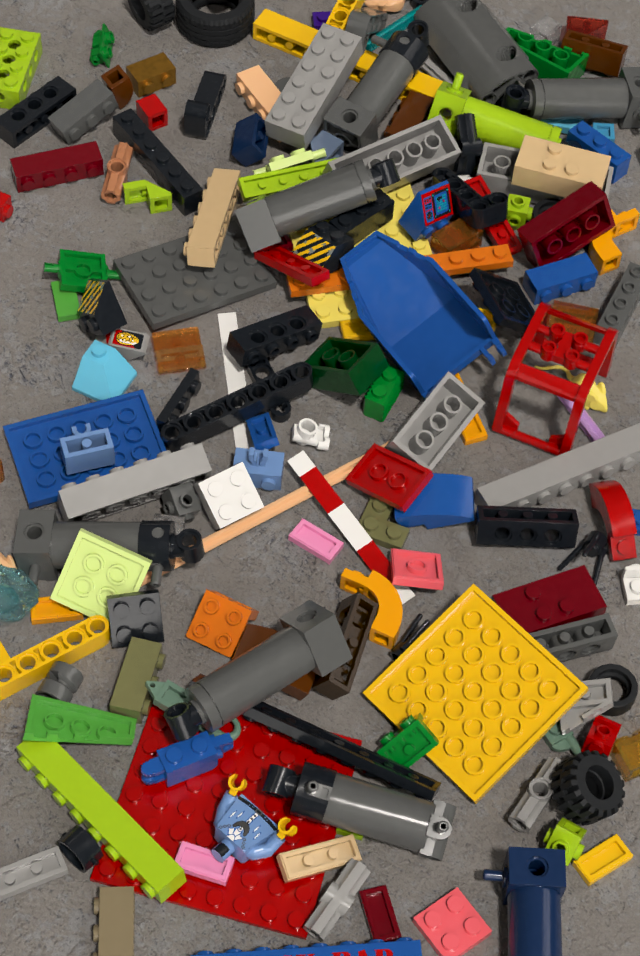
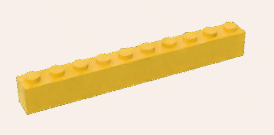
[253,8,443,100]

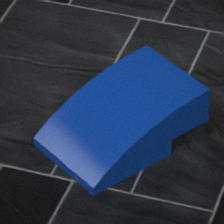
[394,473,475,529]

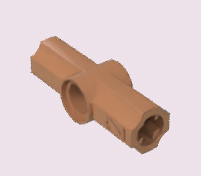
[101,142,133,204]

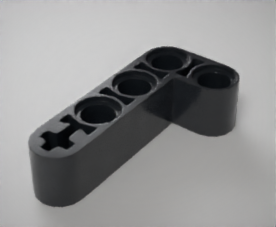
[184,71,227,138]
[432,167,508,229]

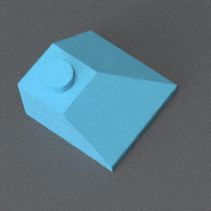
[72,340,137,401]

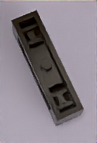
[312,592,379,700]

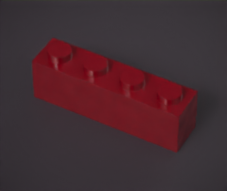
[10,141,104,193]

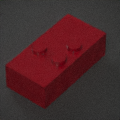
[517,181,616,268]
[491,565,607,633]

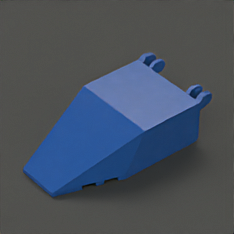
[340,230,507,399]

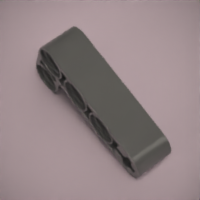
[345,7,388,55]

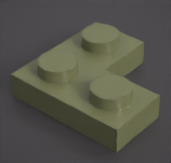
[359,496,410,550]

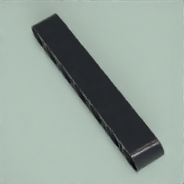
[161,362,313,453]

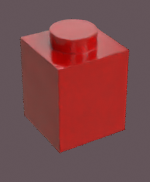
[136,93,168,131]

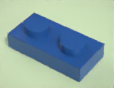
[246,412,280,450]

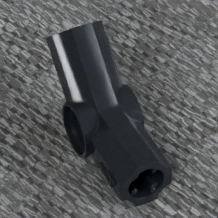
[453,113,483,177]

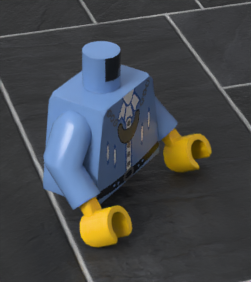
[211,774,297,863]

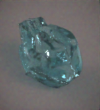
[0,564,40,621]

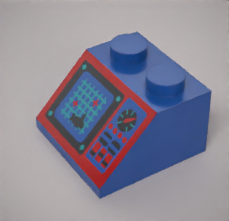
[398,180,453,241]

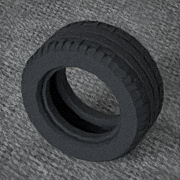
[176,0,255,48]

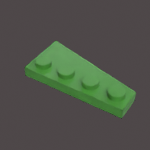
[22,694,137,745]

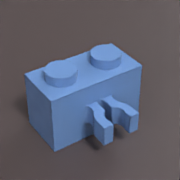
[59,423,115,475]
[233,447,285,491]

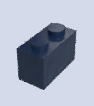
[232,113,268,167]

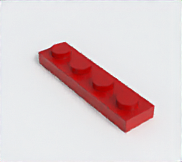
[464,175,523,255]
[253,244,330,287]

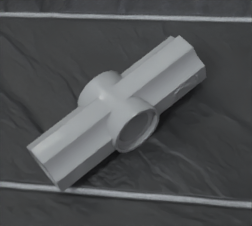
[508,757,563,833]
[303,858,371,942]

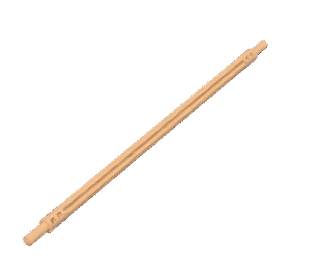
[141,440,390,587]

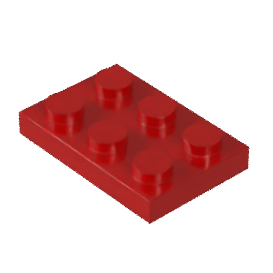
[345,443,434,513]

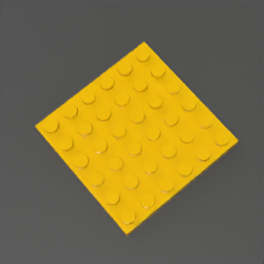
[363,583,589,804]

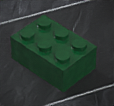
[305,337,389,396]

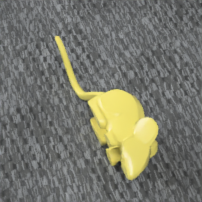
[534,365,608,412]

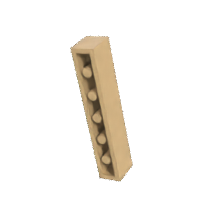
[183,168,241,268]

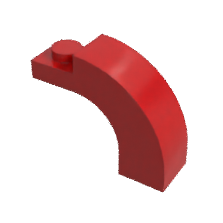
[589,480,637,561]

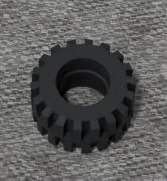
[128,0,175,31]
[551,750,625,825]

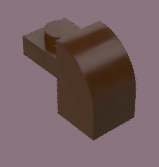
[101,65,133,110]

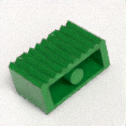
[363,366,405,422]

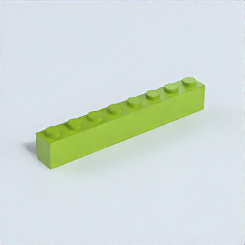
[16,740,187,904]

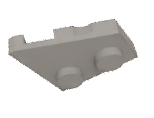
[560,678,614,735]

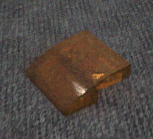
[547,300,599,343]
[152,327,206,375]

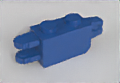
[141,731,234,787]

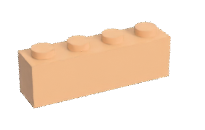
[235,65,281,143]

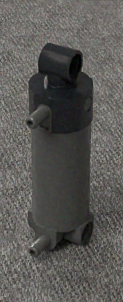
[261,761,457,861]

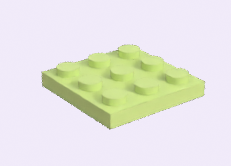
[50,528,152,626]

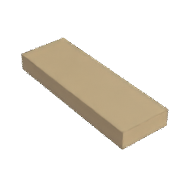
[276,834,362,883]

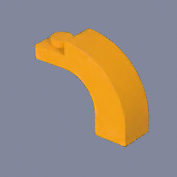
[588,208,640,275]
[340,568,403,650]

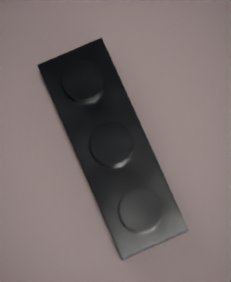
[157,368,201,435]

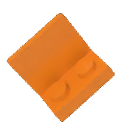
[186,589,259,657]

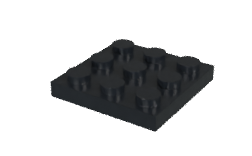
[469,268,535,333]

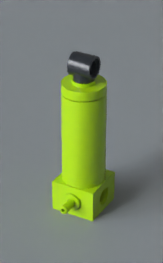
[427,72,582,149]

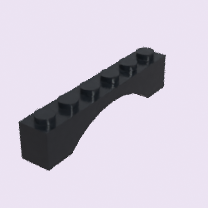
[113,108,203,216]

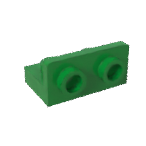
[377,713,439,768]

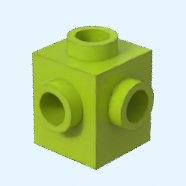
[507,193,533,230]
[543,817,587,866]

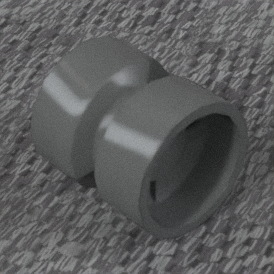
[36,661,84,703]

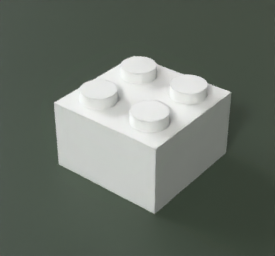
[193,462,264,530]

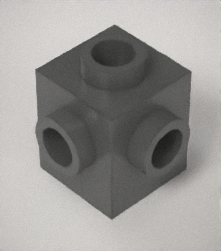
[161,482,201,524]

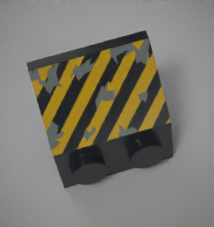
[292,221,354,273]
[77,278,127,336]

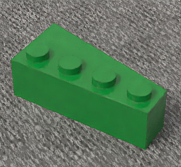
[506,27,589,79]

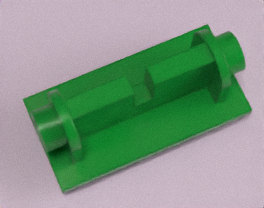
[90,23,115,68]

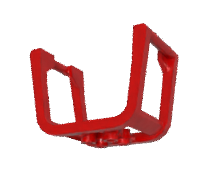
[491,302,619,456]

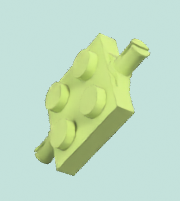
[253,148,327,175]

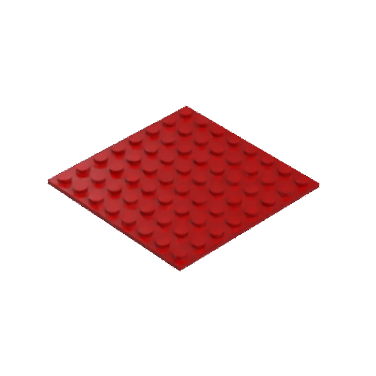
[90,704,362,940]

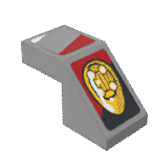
[95,328,150,361]

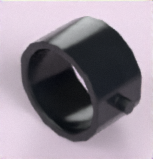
[57,825,104,873]

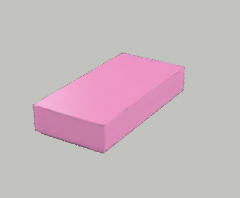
[288,518,344,565]
[175,841,235,886]

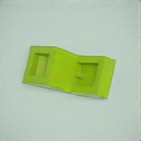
[122,180,172,214]

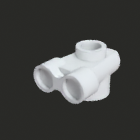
[292,418,330,451]

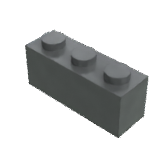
[48,79,118,145]

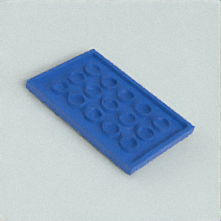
[3,389,167,509]

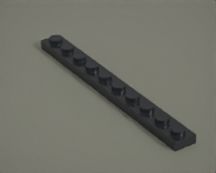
[189,673,441,801]

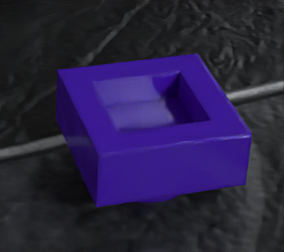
[312,11,332,30]

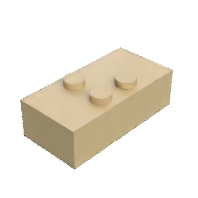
[511,135,611,198]

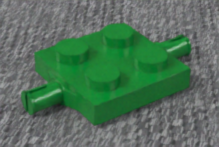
[43,249,121,293]

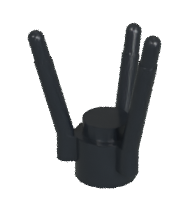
[557,531,608,585]
[390,613,430,661]

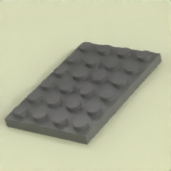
[113,220,277,330]

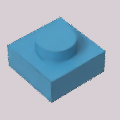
[592,123,615,142]

